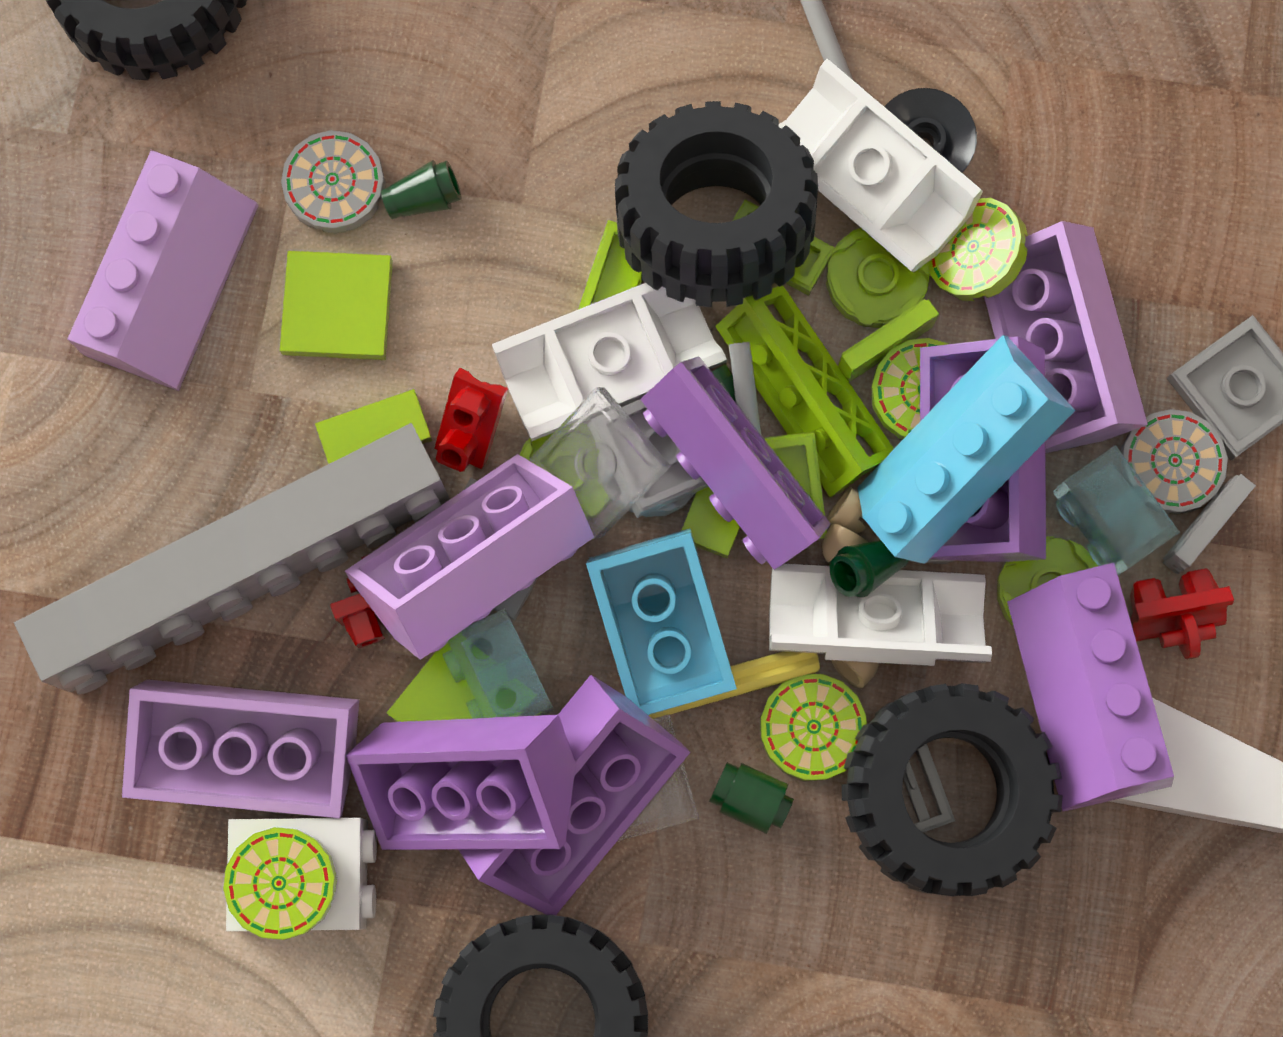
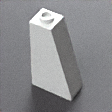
[1109,698,1283,833]

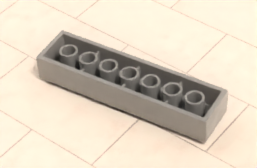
[14,423,450,695]

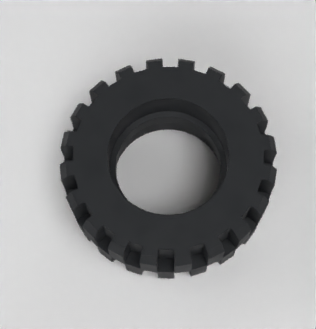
[46,0,247,80]
[615,101,818,307]
[842,683,1063,897]
[433,915,648,1037]

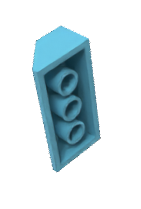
[857,335,1076,564]

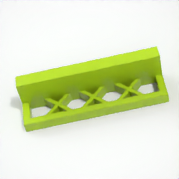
[715,286,894,498]

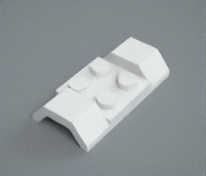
[779,59,983,272]
[492,283,727,441]
[769,564,992,666]

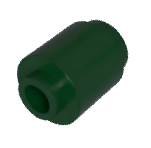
[709,762,794,834]

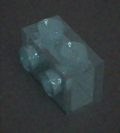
[1052,445,1180,575]
[443,609,554,719]

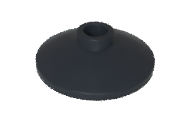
[884,88,977,173]

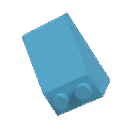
[586,528,737,715]

